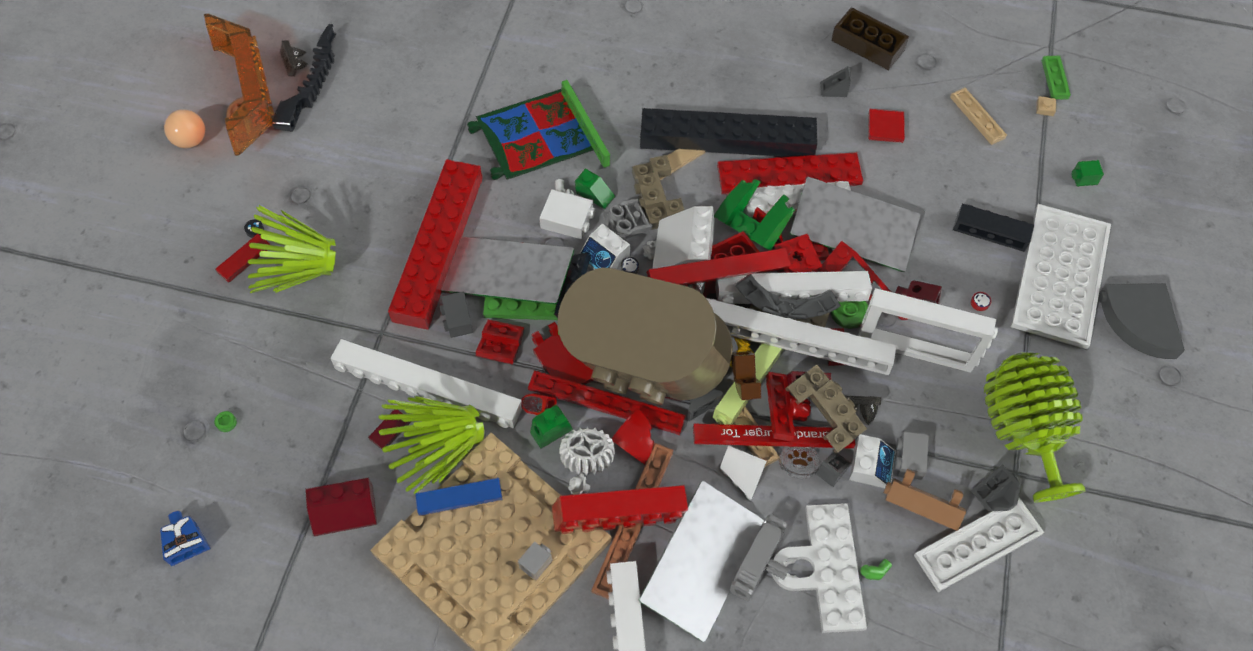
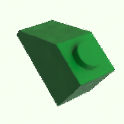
[575,168,615,209]

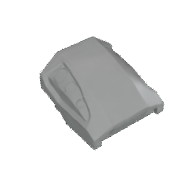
[602,199,652,239]

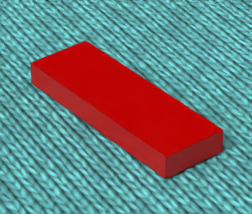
[215,234,270,282]

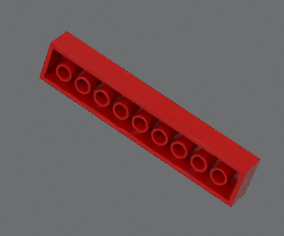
[388,159,483,330]

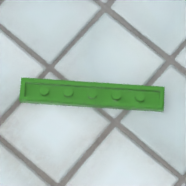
[561,80,610,168]

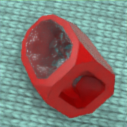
[521,393,557,415]

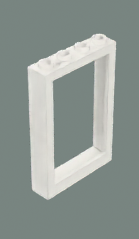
[858,288,998,373]

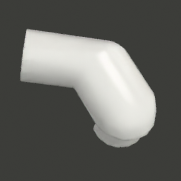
[555,179,574,195]

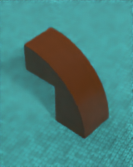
[731,351,762,400]

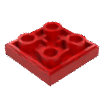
[868,109,905,143]

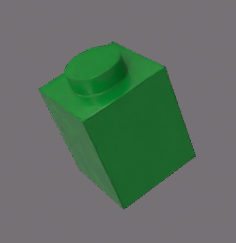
[1072,160,1104,187]

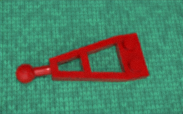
[819,241,908,320]

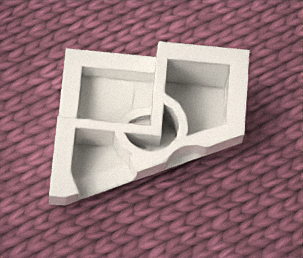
[720,446,767,501]

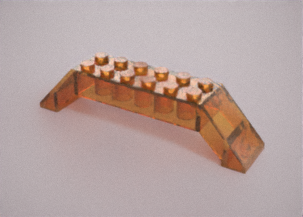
[204,14,274,156]

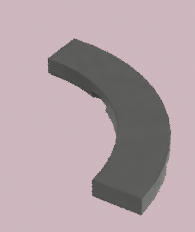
[734,274,841,319]

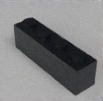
[953,203,1034,252]

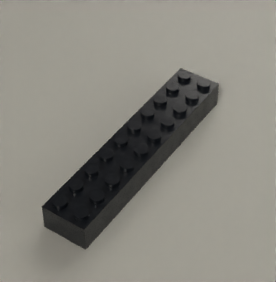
[640,108,817,157]

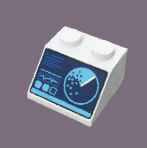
[580,224,630,270]
[849,434,896,488]

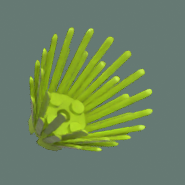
[248,205,336,293]
[378,396,484,494]

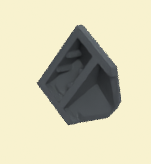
[971,464,1021,511]

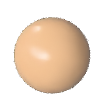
[164,109,205,148]

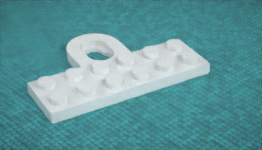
[772,503,867,633]

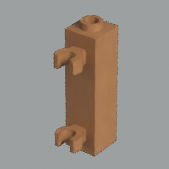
[883,469,966,531]

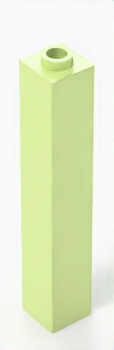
[713,343,785,425]

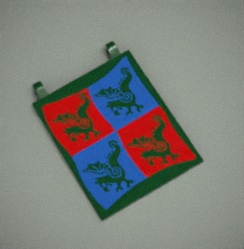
[467,86,593,180]

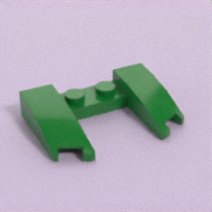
[714,179,795,250]

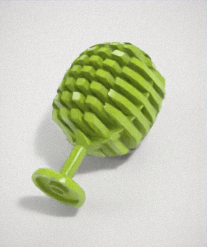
[983,352,1086,503]

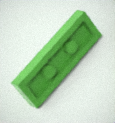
[1041,56,1071,100]

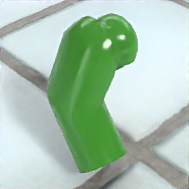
[860,559,892,580]

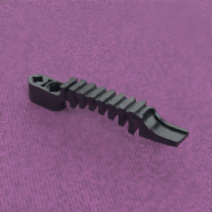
[273,24,336,132]

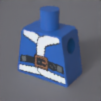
[160,511,211,566]

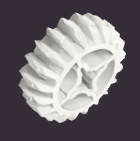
[559,427,615,476]

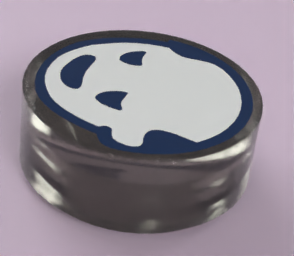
[621,257,639,274]

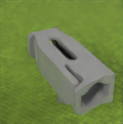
[730,515,789,602]

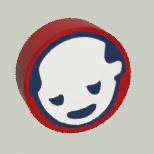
[971,292,991,311]

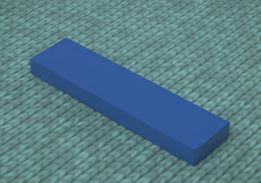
[415,478,503,516]

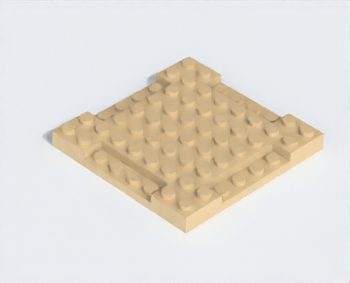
[370,433,612,651]

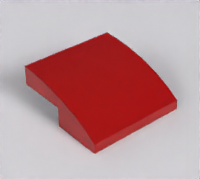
[476,319,524,365]

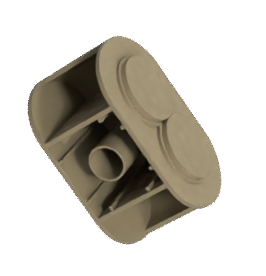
[558,268,733,405]

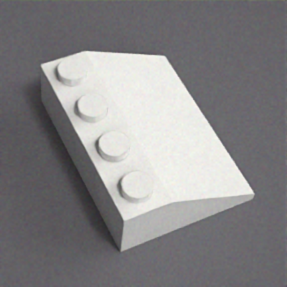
[653,206,714,269]

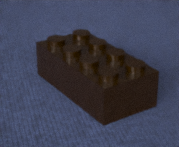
[831,7,909,71]

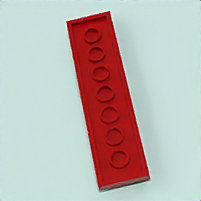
[717,152,863,194]

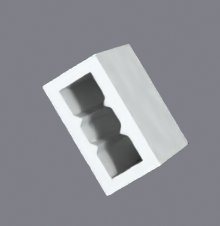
[539,189,595,239]

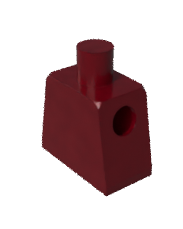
[895,280,942,304]

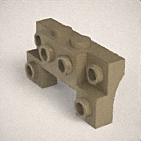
[632,155,685,230]
[785,365,867,453]

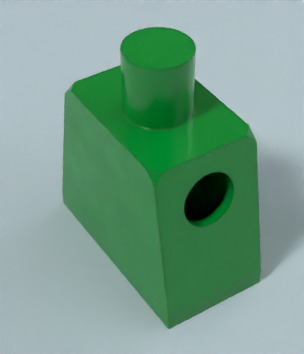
[530,405,573,449]

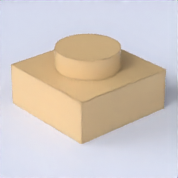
[1036,96,1056,116]

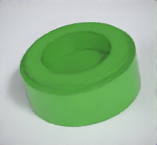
[214,411,237,432]

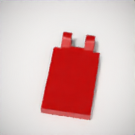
[531,322,593,385]

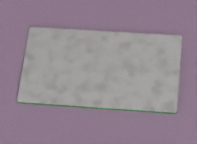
[790,177,920,272]
[441,237,574,304]
[639,481,763,641]

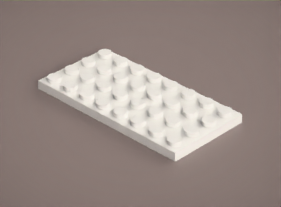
[1011,204,1111,349]

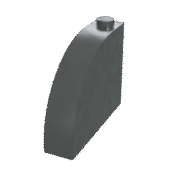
[1098,283,1185,359]

